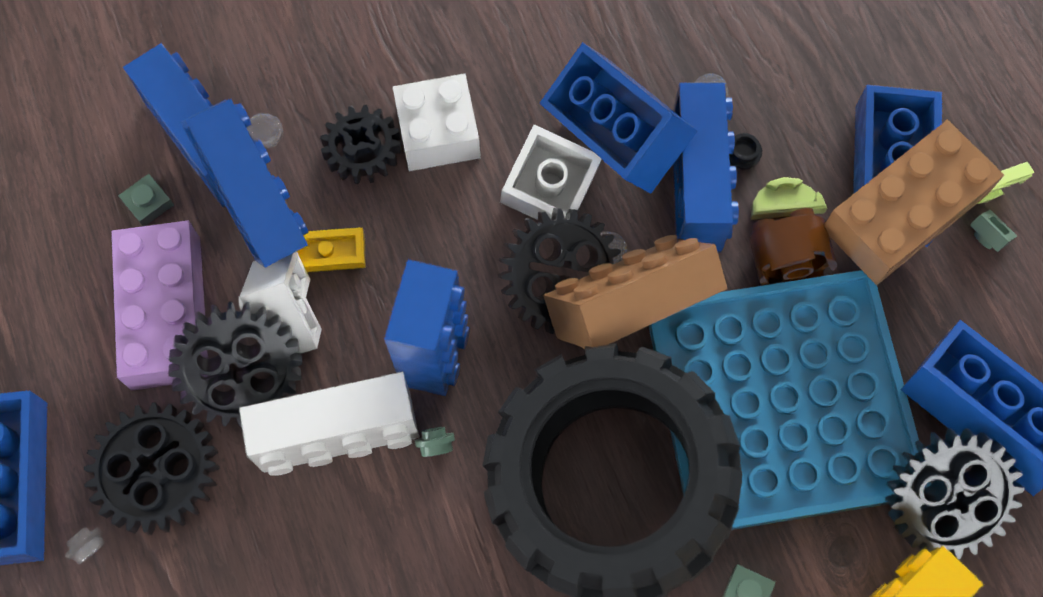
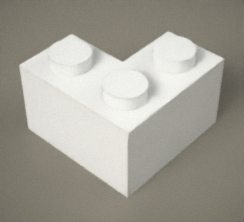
[239,251,322,355]

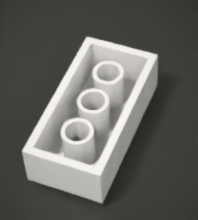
[239,372,419,476]

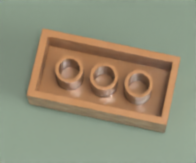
[824,119,1004,285]
[543,235,728,348]

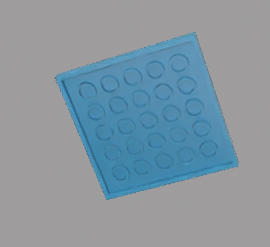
[649,270,931,530]

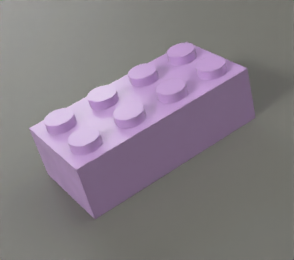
[111,220,208,391]

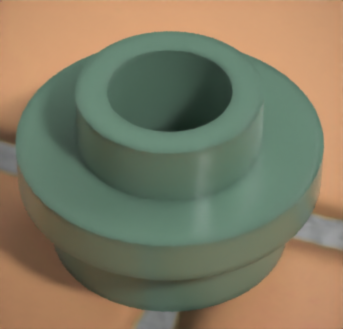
[415,427,455,457]

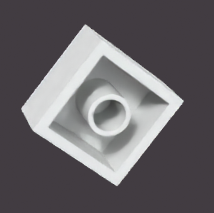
[392,74,481,171]
[500,125,602,220]

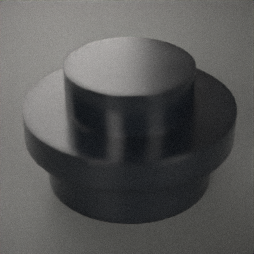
[729,133,762,170]

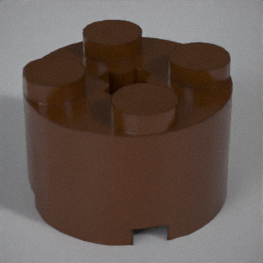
[749,208,837,286]

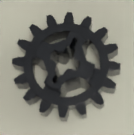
[320,105,402,184]

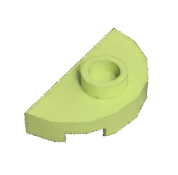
[977,162,1034,204]
[751,177,827,220]

